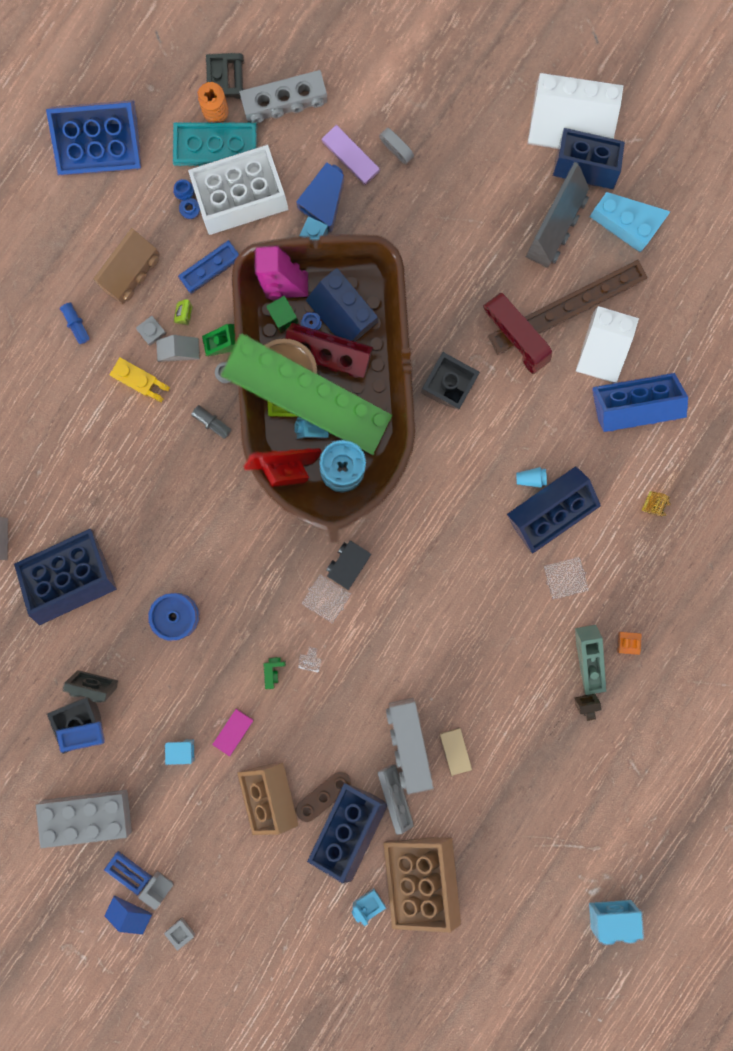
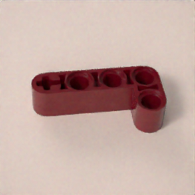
[483,293,552,374]

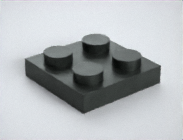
[63,670,118,702]

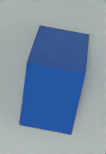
[104,895,152,935]

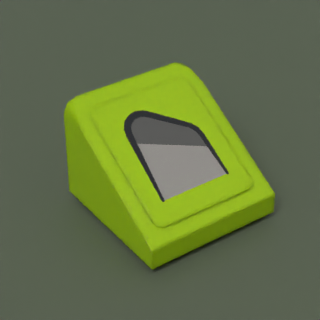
[174,299,193,325]

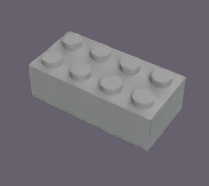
[386,698,433,794]
[36,790,132,848]

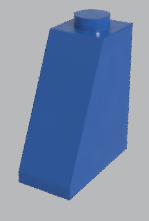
[296,162,344,233]

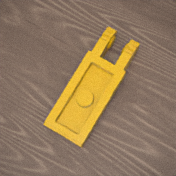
[110,357,170,403]

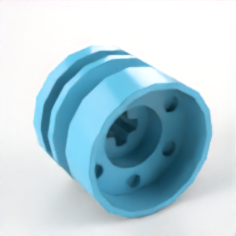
[320,440,366,493]

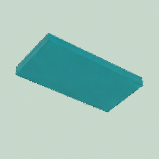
[173,122,257,166]

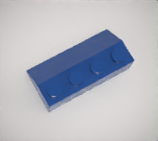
[592,373,688,432]

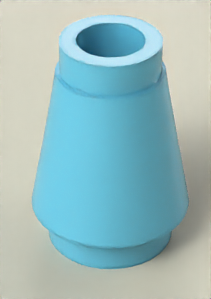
[516,467,547,488]

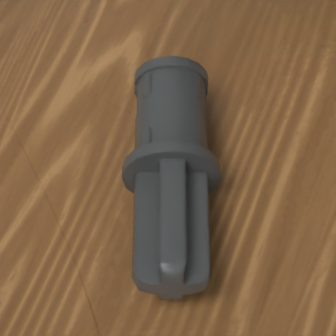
[191,405,231,439]

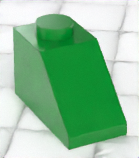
[202,324,236,356]

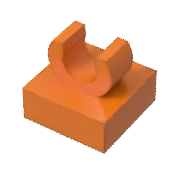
[617,632,642,655]

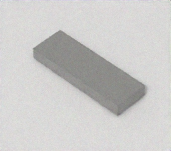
[377,765,414,835]

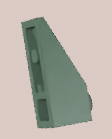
[575,625,606,695]

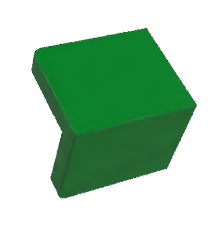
[267,296,299,332]

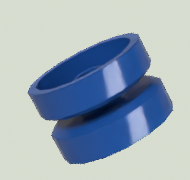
[148,593,200,641]

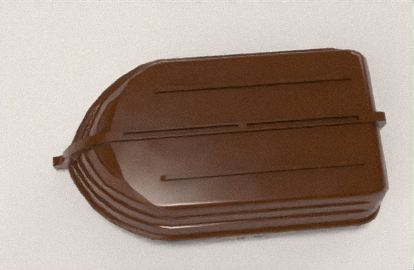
[232,234,415,543]

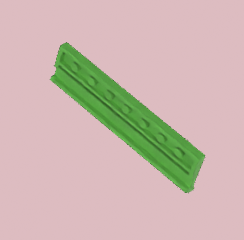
[221,334,392,455]

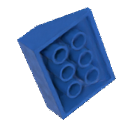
[46,100,141,175]

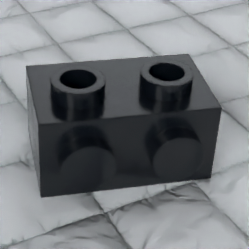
[326,540,372,590]

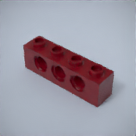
[285,323,373,378]

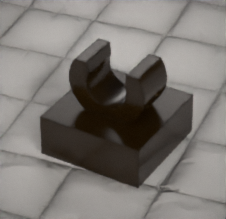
[574,694,602,721]

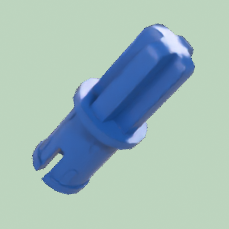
[60,303,90,344]

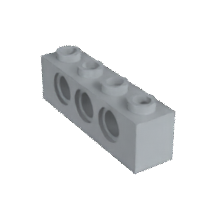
[239,70,327,123]

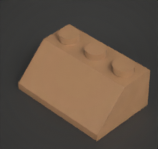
[93,228,160,304]
[237,763,298,835]

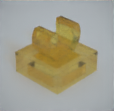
[642,491,671,517]

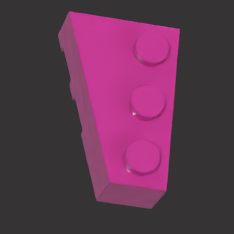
[256,246,308,301]

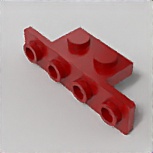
[243,448,322,486]

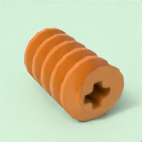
[197,82,229,123]

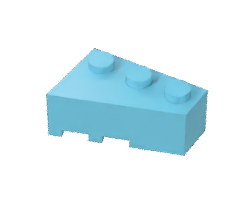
[590,192,671,253]

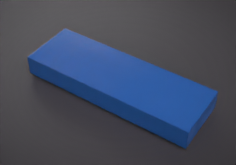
[178,240,239,294]

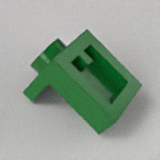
[264,657,286,689]

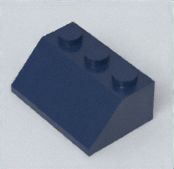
[553,128,625,190]
[306,268,378,342]

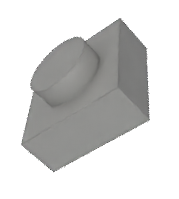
[136,316,166,346]
[164,918,195,951]

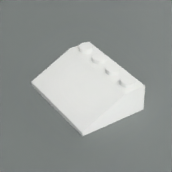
[528,73,624,148]
[188,145,289,235]

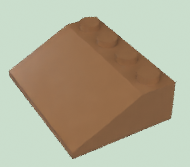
[384,837,461,933]

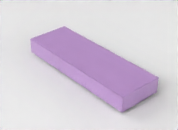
[321,125,380,185]

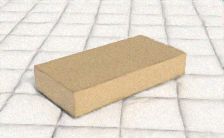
[440,728,472,776]

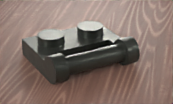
[206,53,245,99]

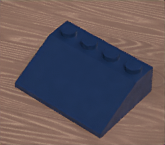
[14,528,117,626]

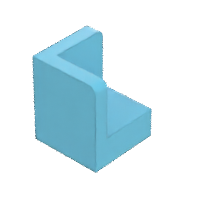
[165,739,195,765]

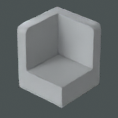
[138,871,174,911]

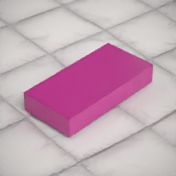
[212,708,254,756]

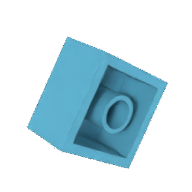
[589,900,644,945]

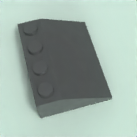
[526,162,589,268]

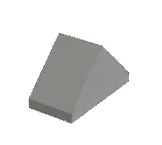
[156,335,200,362]

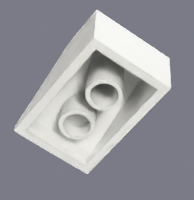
[576,306,639,383]

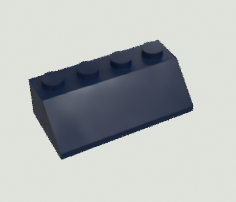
[507,466,601,554]
[307,783,388,884]

